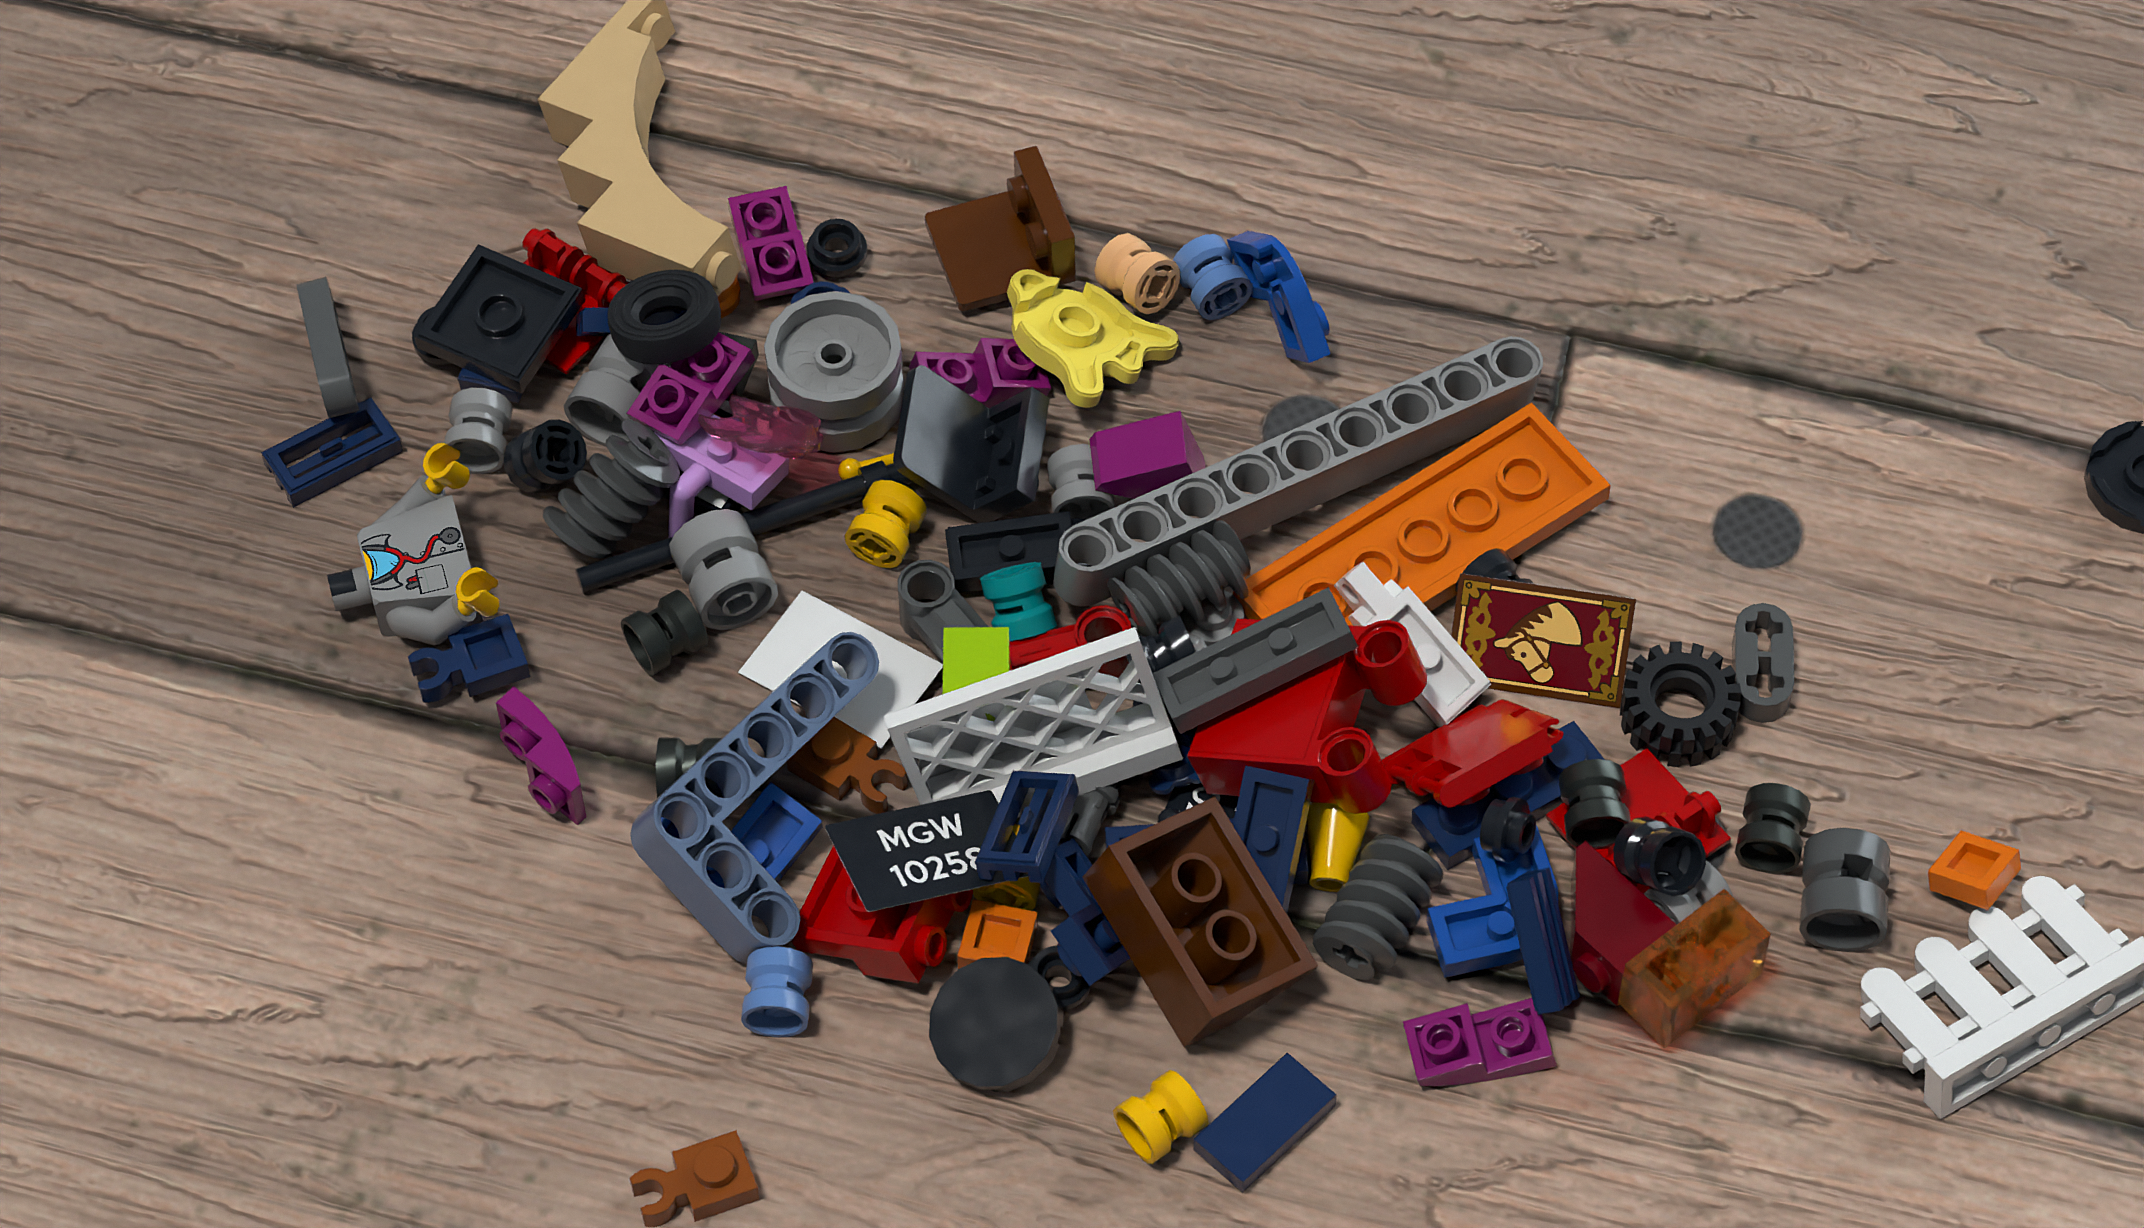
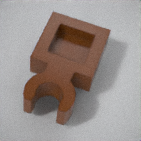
[787,717,908,814]
[630,1130,760,1227]

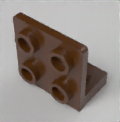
[925,145,1076,311]

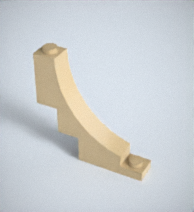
[538,0,742,297]

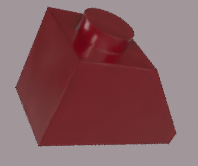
[1570,841,1680,1007]

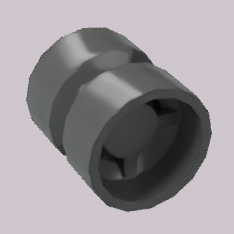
[1799,828,1891,952]

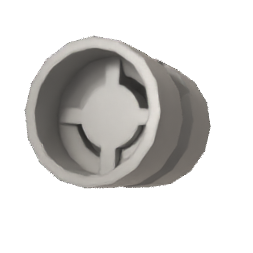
[564,334,672,447]
[669,509,778,630]

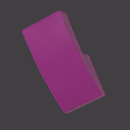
[728,186,814,301]
[626,332,756,446]
[909,338,1051,408]
[496,686,587,825]
[1403,998,1557,1086]

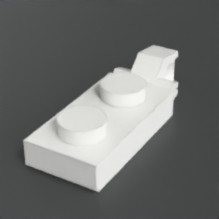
[1334,562,1491,728]

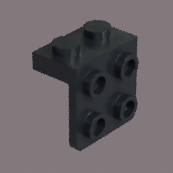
[893,365,1050,523]

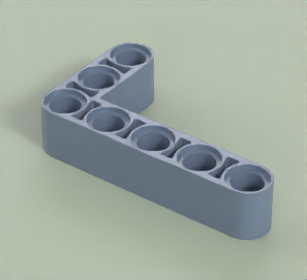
[630,632,879,964]

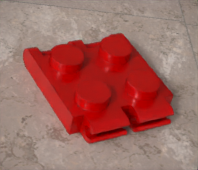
[1382,699,1564,808]

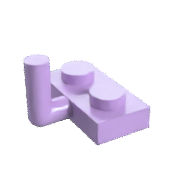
[654,414,790,538]

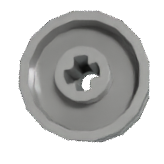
[764,291,904,453]

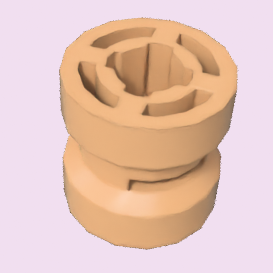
[1094,233,1180,315]

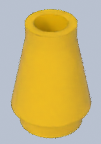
[1306,802,1370,892]

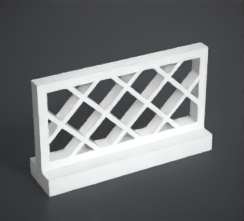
[883,627,1183,817]

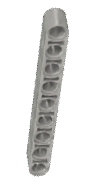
[1053,336,1543,606]

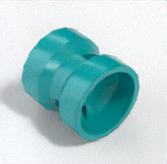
[980,562,1057,641]

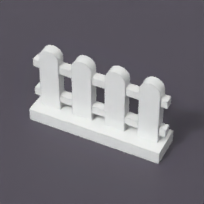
[1860,876,2144,1119]

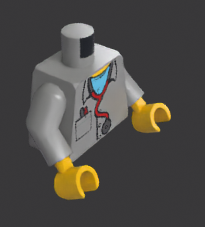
[327,443,499,645]

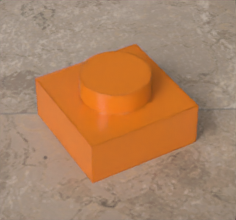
[1928,830,2021,910]
[957,899,1038,969]

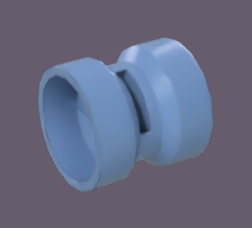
[1173,234,1253,320]
[741,946,813,1037]

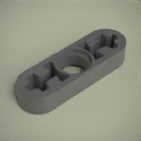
[296,277,360,419]

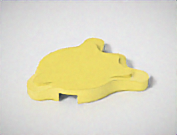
[1007,269,1179,408]

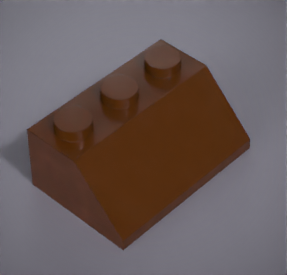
[1082,797,1318,1048]

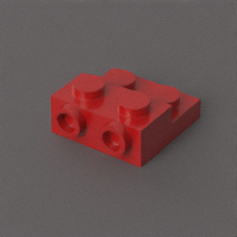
[791,845,973,983]

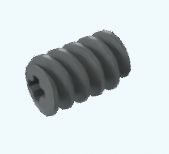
[543,419,680,559]
[1107,520,1251,637]
[1313,834,1443,980]

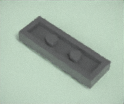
[1153,587,1358,734]

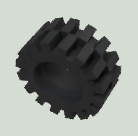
[1620,641,1741,767]

